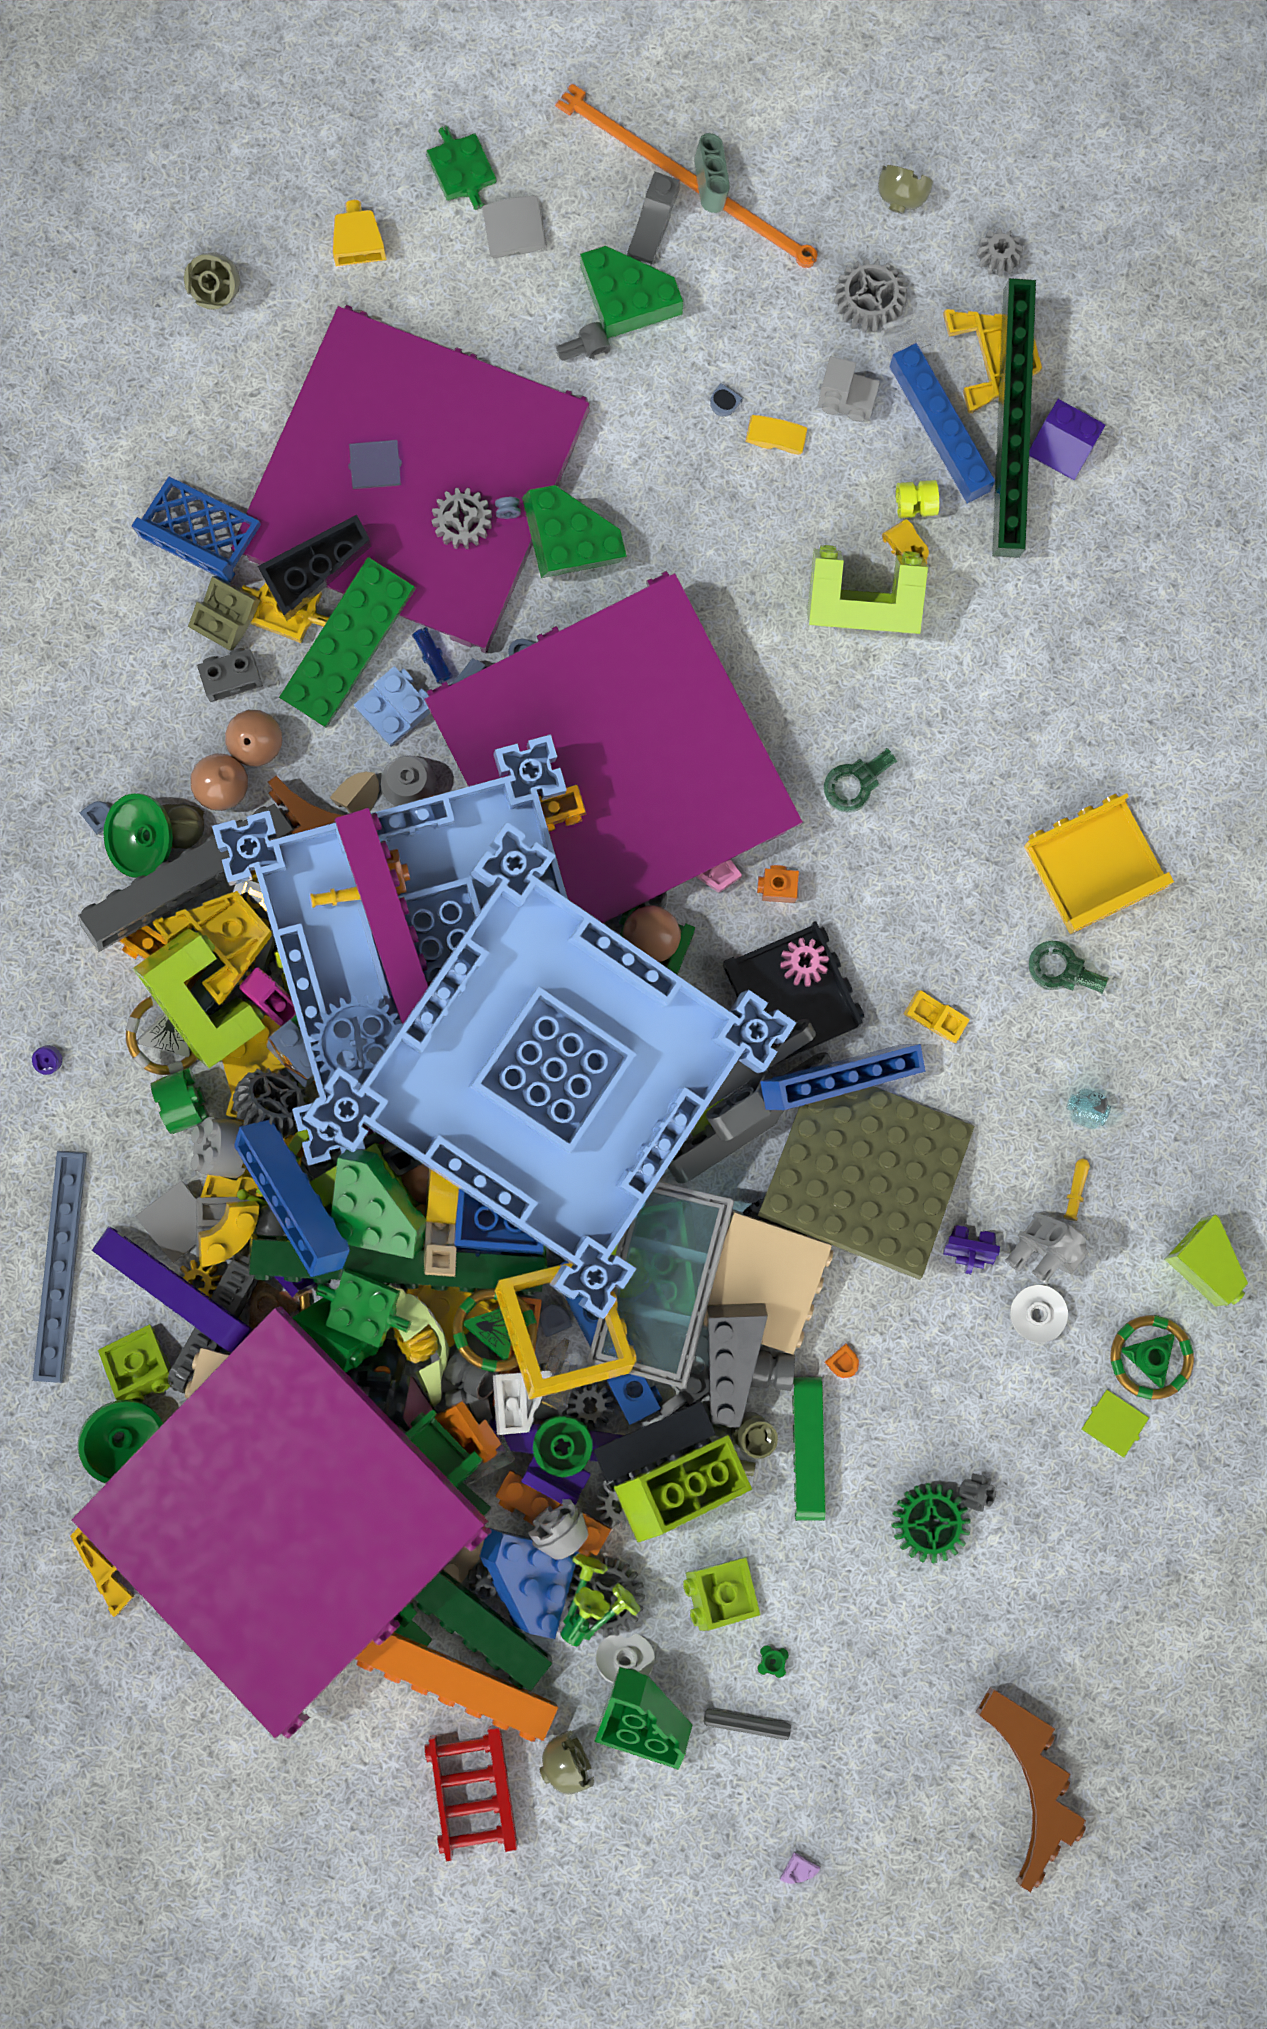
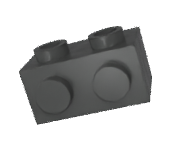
[197,648,263,702]

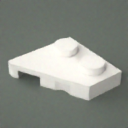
[493,1371,551,1435]

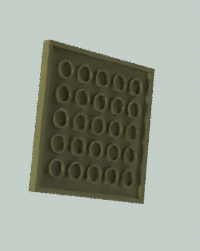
[758,1086,975,1280]

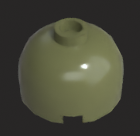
[878,165,934,214]
[183,252,240,310]
[539,1730,594,1794]

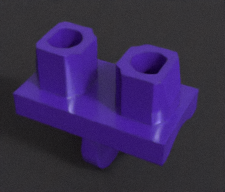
[943,1225,1000,1275]

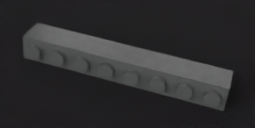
[78,803,293,952]

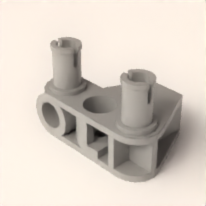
[1005,1212,1088,1284]

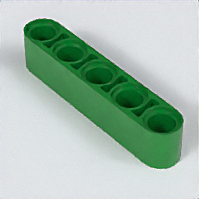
[792,1377,825,1521]

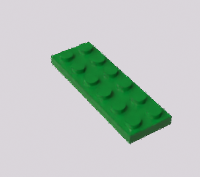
[279,557,416,728]

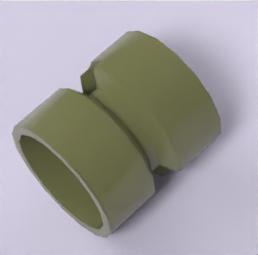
[731,1412,778,1459]

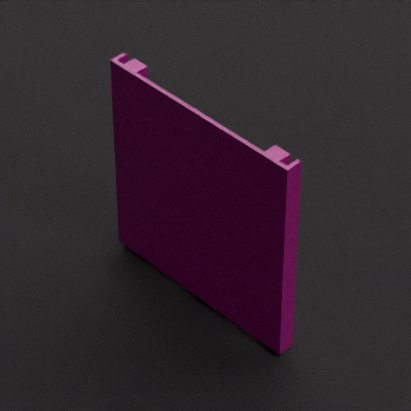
[231,305,590,653]
[424,571,803,923]
[72,1307,492,1739]

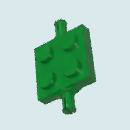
[426,126,496,210]
[316,1269,412,1348]

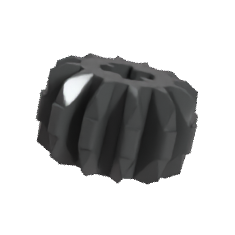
[566,1382,614,1430]

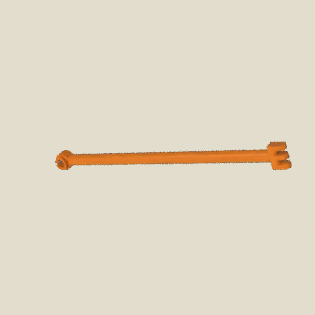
[555,84,817,268]

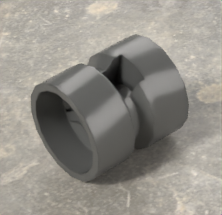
[444,1350,500,1400]
[751,1350,795,1391]

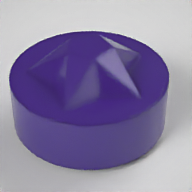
[32,1045,62,1075]

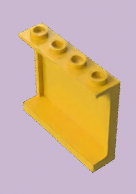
[1024,793,1174,934]

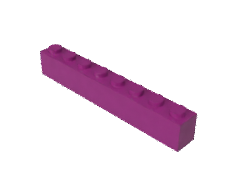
[335,808,432,1024]

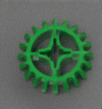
[891,1483,971,1564]

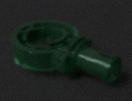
[824,748,897,813]
[1028,941,1109,994]

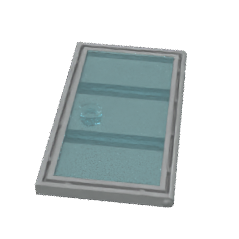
[587,1182,735,1389]

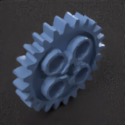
[311,995,403,1088]

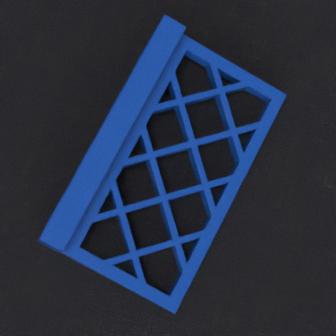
[131,476,261,583]

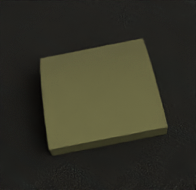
[188,576,260,651]

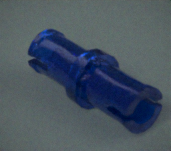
[412,627,453,684]

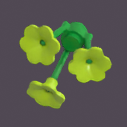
[560,1554,641,1647]

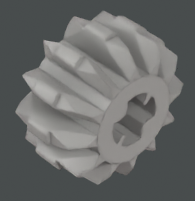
[976,228,1023,277]
[595,1483,627,1530]

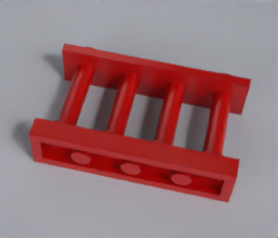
[424,1725,518,1862]

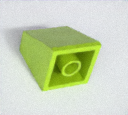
[1164,1214,1248,1307]

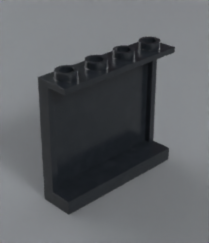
[722,921,865,1064]

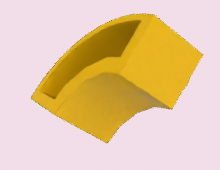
[198,1201,259,1267]

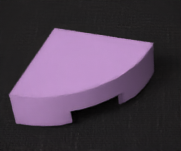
[780,1852,820,1884]

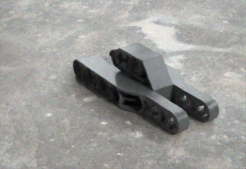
[668,1019,833,1184]

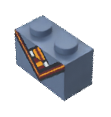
[267,1020,315,1088]

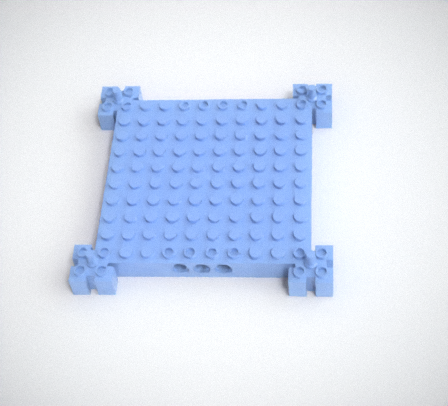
[212,735,567,1165]
[302,822,796,1319]

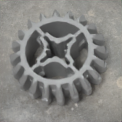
[834,259,907,333]

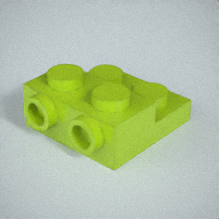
[98,1324,172,1402]
[683,1557,760,1631]

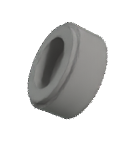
[659,1392,687,1417]

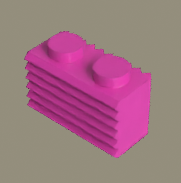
[239,968,296,1027]

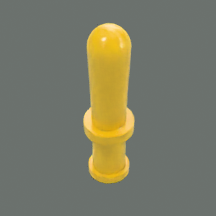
[310,886,361,908]
[1063,1158,1090,1221]

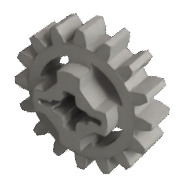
[432,488,492,549]

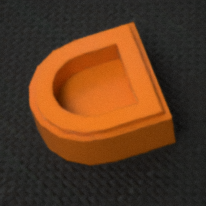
[824,1343,859,1378]

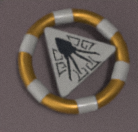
[125,995,197,1075]

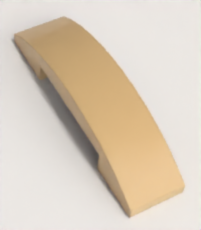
[424,1168,456,1276]

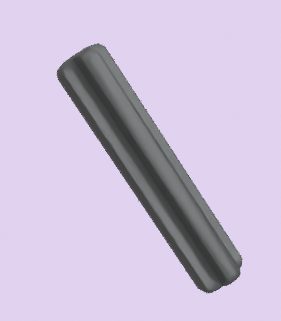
[704,1709,791,1740]

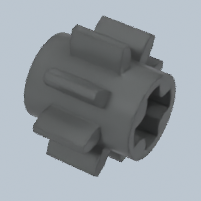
[959,1473,996,1512]
[468,1562,496,1598]

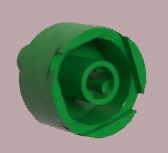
[150,1067,209,1134]
[533,1415,592,1477]

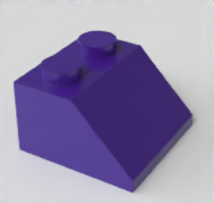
[1029,399,1106,480]

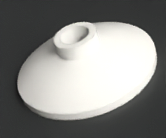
[1010,1285,1068,1343]
[596,1633,655,1684]

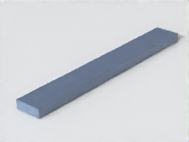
[32,1151,87,1383]

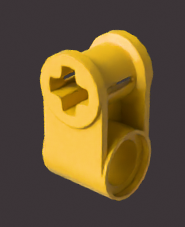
[882,519,929,564]

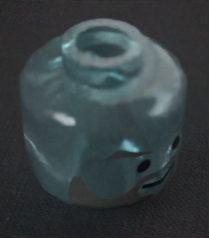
[1066,1088,1111,1130]

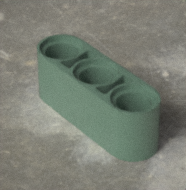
[694,133,730,213]

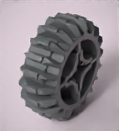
[232,1068,310,1139]
[566,1556,645,1638]

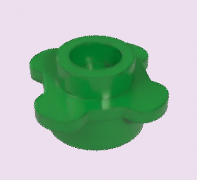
[757,1645,789,1678]

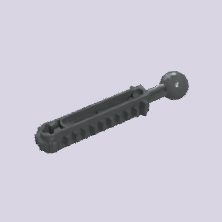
[168,1204,285,1394]

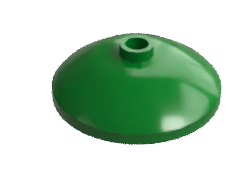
[103,793,173,878]
[77,1400,163,1484]

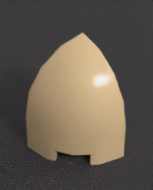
[330,771,379,813]

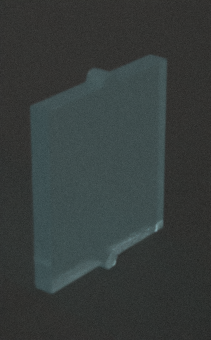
[348,440,402,489]

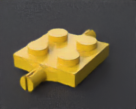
[242,582,329,643]

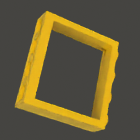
[495,1263,636,1399]

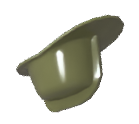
[162,804,204,849]

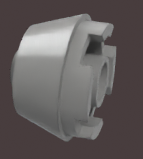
[381,755,436,806]
[528,1499,588,1560]

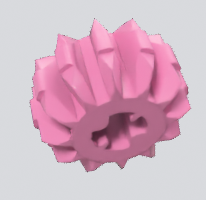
[780,938,829,987]

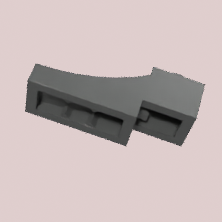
[627,171,680,265]

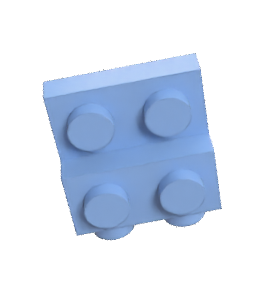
[354,666,431,747]

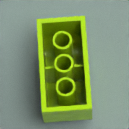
[613,1435,753,1543]

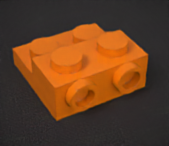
[435,1401,501,1463]

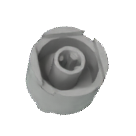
[191,1117,246,1178]

